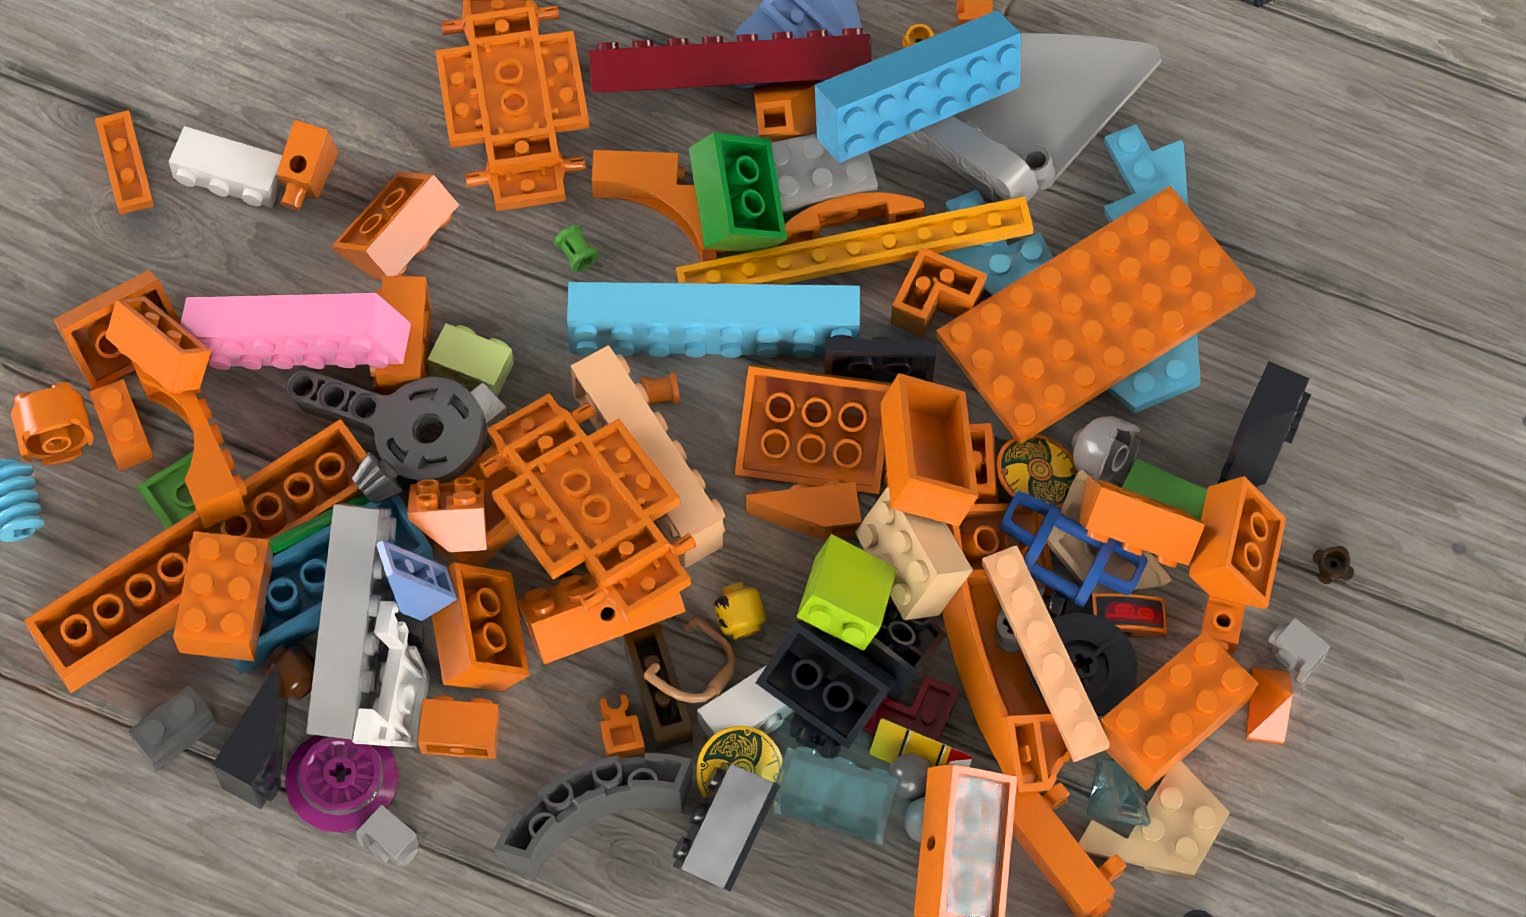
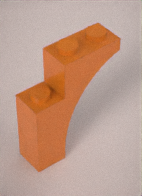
[592,150,724,262]

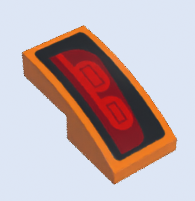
[1091,593,1167,637]

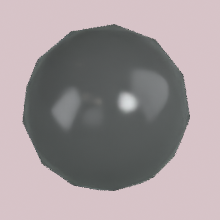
[887,753,932,801]

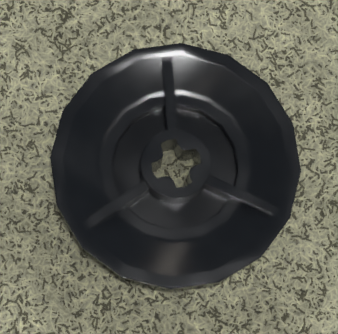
[1026,612,1138,716]

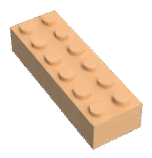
[571,345,725,568]

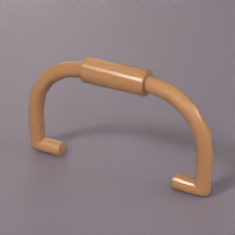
[644,616,736,703]

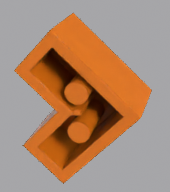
[890,247,987,338]

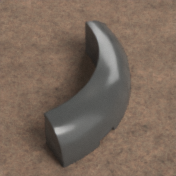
[494,753,693,880]

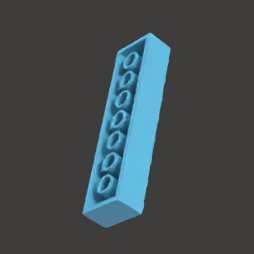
[567,282,860,359]

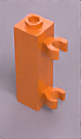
[1012,782,1127,917]

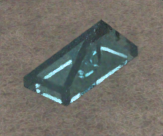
[1087,757,1151,827]

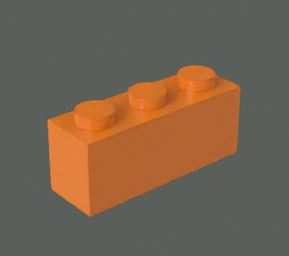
[105,297,211,393]

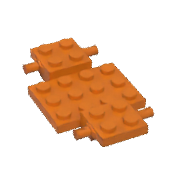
[435,0,590,211]
[480,393,697,623]

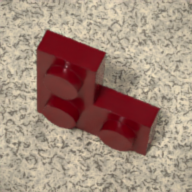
[862,675,960,742]

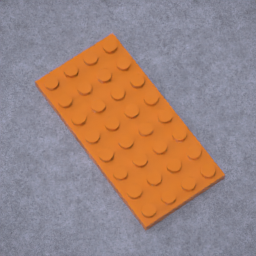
[936,185,1256,445]

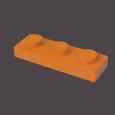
[95,110,154,215]

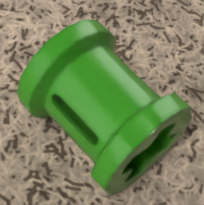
[554,225,599,273]

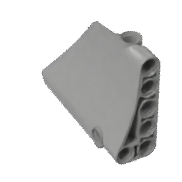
[905,33,1162,203]

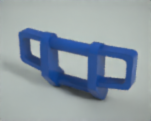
[999,491,1148,608]

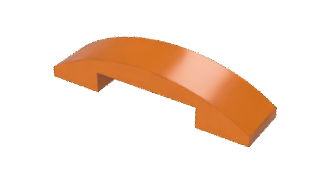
[783,192,924,245]

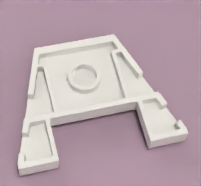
[352,601,430,748]

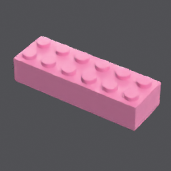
[180,293,411,370]

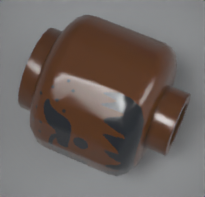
[265,644,315,700]

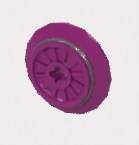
[284,735,399,833]

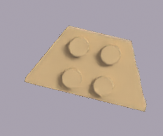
[1046,469,1172,598]

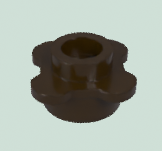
[1313,546,1354,584]

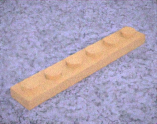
[982,545,1110,762]

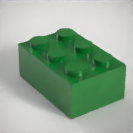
[689,132,787,253]

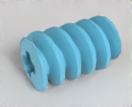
[0,459,45,542]

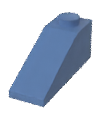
[376,540,458,621]

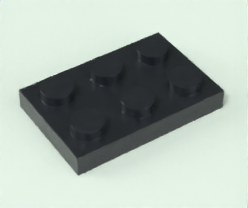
[824,335,936,383]

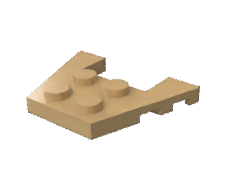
[1079,761,1230,880]

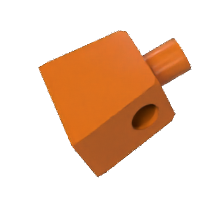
[277,120,339,211]

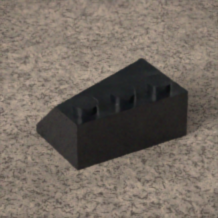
[842,596,947,702]

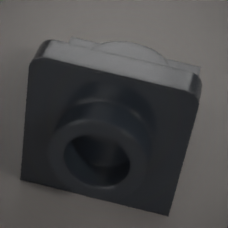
[790,712,842,770]

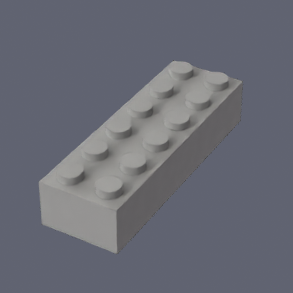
[306,504,396,739]

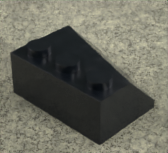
[1217,361,1311,487]

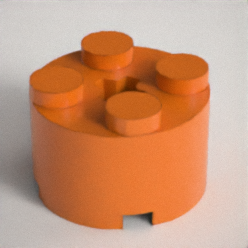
[11,382,94,465]

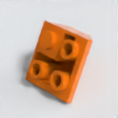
[753,80,823,143]
[407,477,487,552]

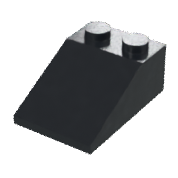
[212,669,288,809]

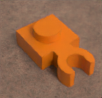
[600,694,645,759]

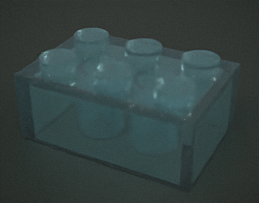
[773,747,899,845]

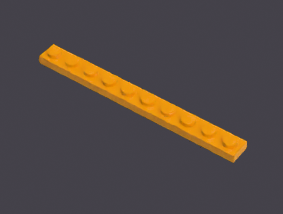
[675,196,1033,285]

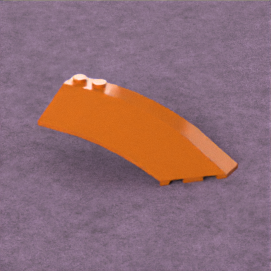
[942,503,1098,793]

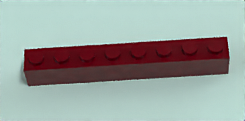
[589,28,872,93]

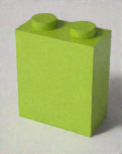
[796,534,897,651]

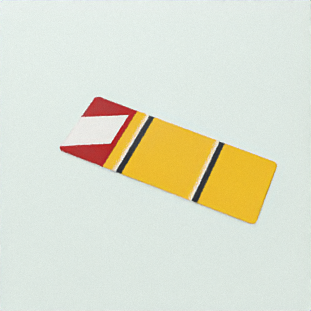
[869,719,973,767]

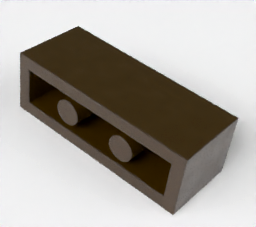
[623,623,693,751]

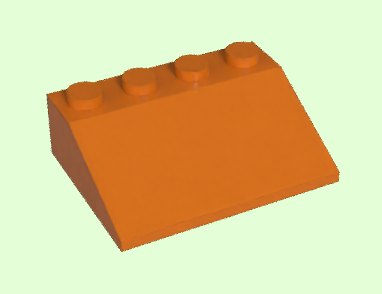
[734,364,892,494]

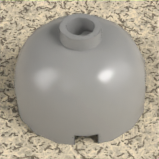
[1072,416,1141,486]

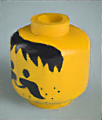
[713,582,767,640]

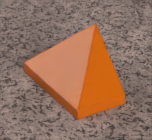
[1246,667,1293,744]

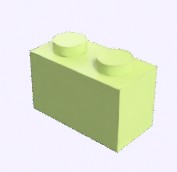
[427,323,514,397]

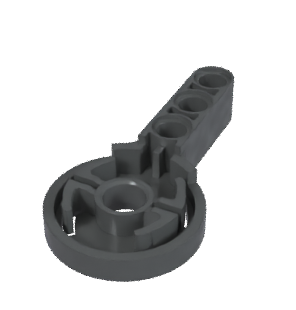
[286,369,486,484]

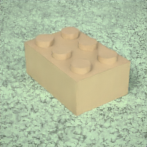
[855,486,973,620]

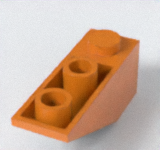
[745,480,862,540]

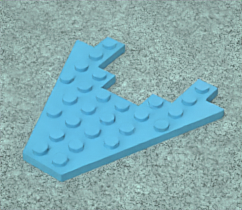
[938,124,1201,414]

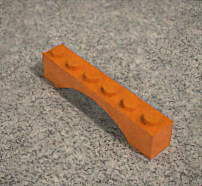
[131,359,248,528]

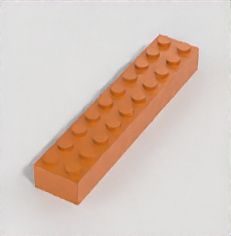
[24,419,367,694]

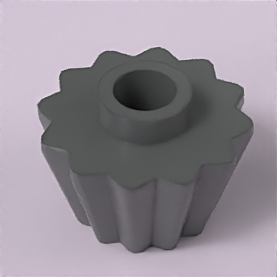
[352,452,402,504]

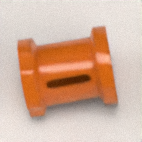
[640,372,680,406]

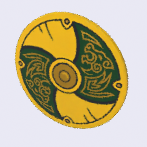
[696,726,784,801]

